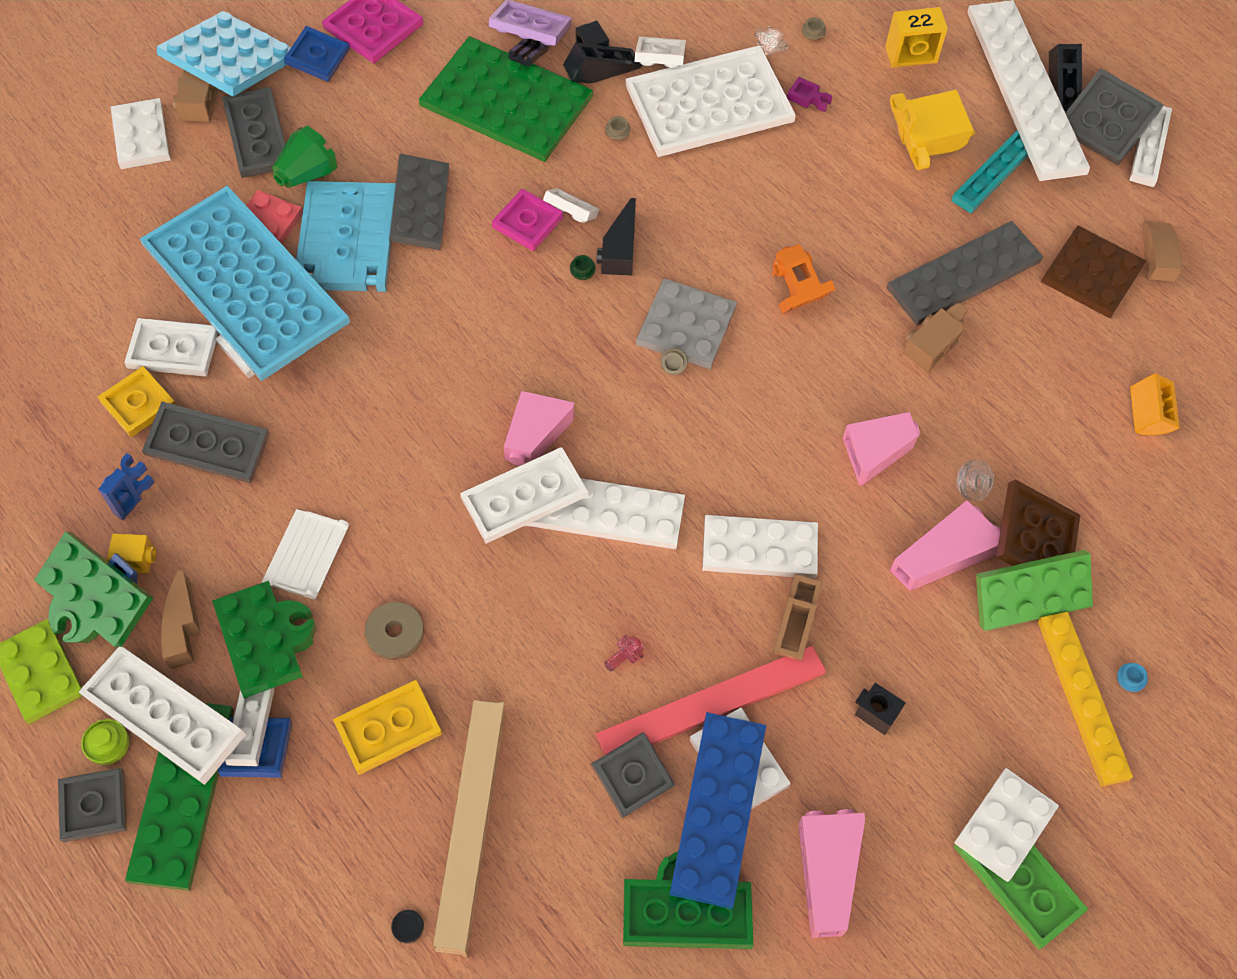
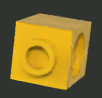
[106,533,156,573]

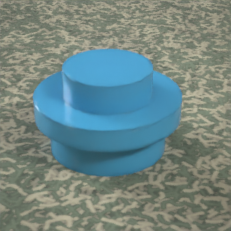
[1117,663,1148,692]

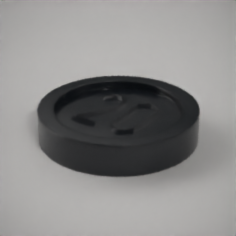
[391,910,424,944]

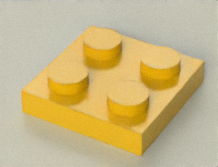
[97,366,176,438]

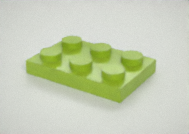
[0,619,82,724]

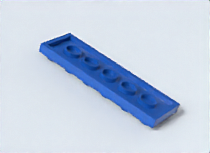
[669,712,766,909]

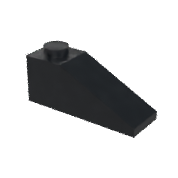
[563,43,642,83]
[1049,44,1082,113]
[597,198,636,276]

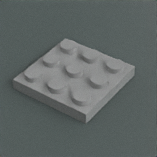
[636,278,737,370]

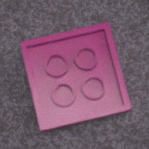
[322,0,423,64]

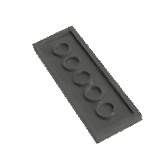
[887,221,1043,325]

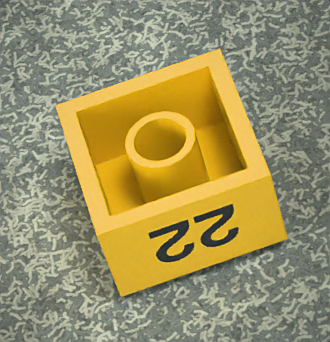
[885,7,948,68]

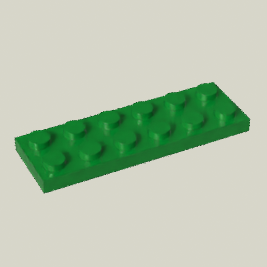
[125,703,234,891]

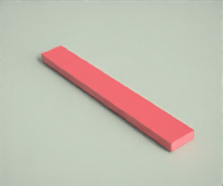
[596,645,826,755]

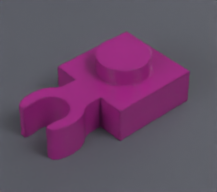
[787,77,832,112]

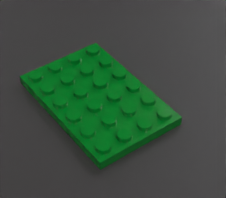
[419,36,593,162]

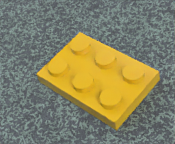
[333,680,442,775]

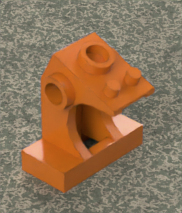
[772,244,836,314]

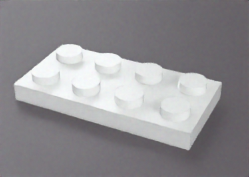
[460,447,588,544]
[702,515,818,579]

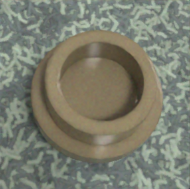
[802,17,826,40]
[606,116,630,140]
[661,348,688,375]

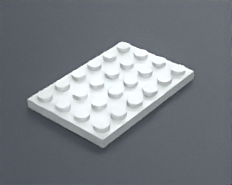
[625,45,796,157]

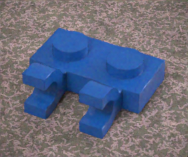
[98,453,155,520]

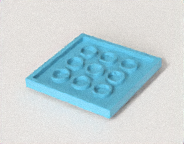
[157,11,291,96]

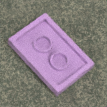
[489,0,572,46]

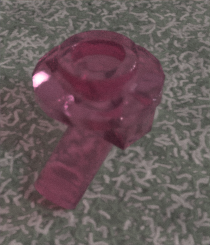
[604,635,644,671]

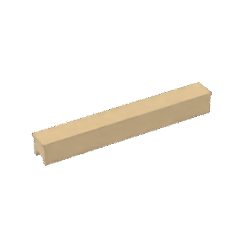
[433,700,505,957]

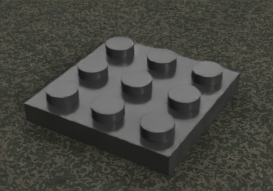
[1065,68,1164,165]

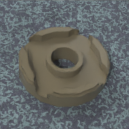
[365,602,424,660]

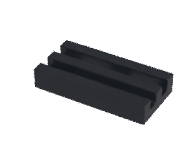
[508,39,549,66]

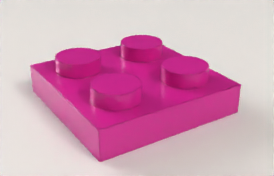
[492,189,563,252]

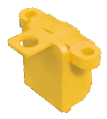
[890,90,975,171]

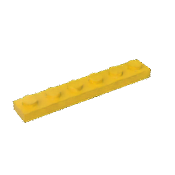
[1038,612,1133,787]

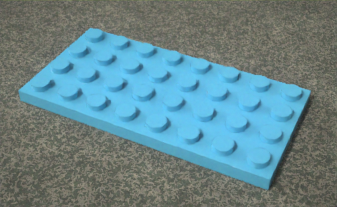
[140,185,350,381]

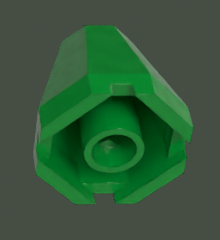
[272,125,338,188]

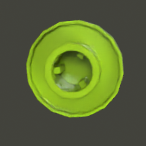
[81,719,130,766]

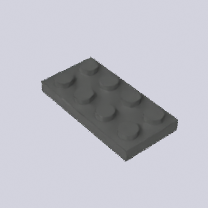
[222,87,285,178]
[389,153,449,250]
[142,402,269,483]

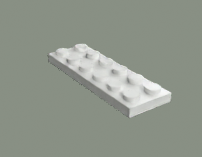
[526,478,685,549]
[79,647,247,785]

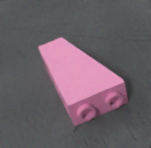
[890,501,1001,591]
[798,809,865,938]

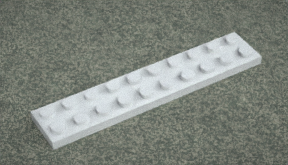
[967,0,1090,181]

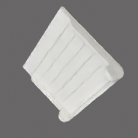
[262,509,349,600]

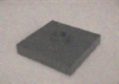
[590,732,675,818]
[58,768,127,843]

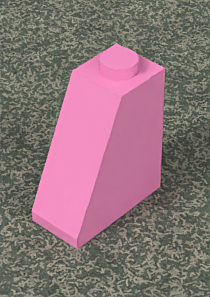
[504,391,575,466]
[843,412,920,485]

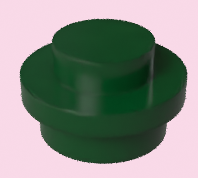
[570,255,596,280]

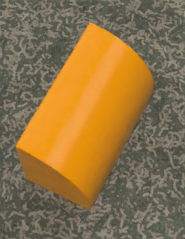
[1130,373,1180,435]

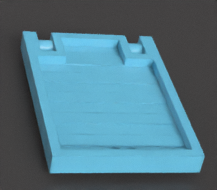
[296,181,395,292]

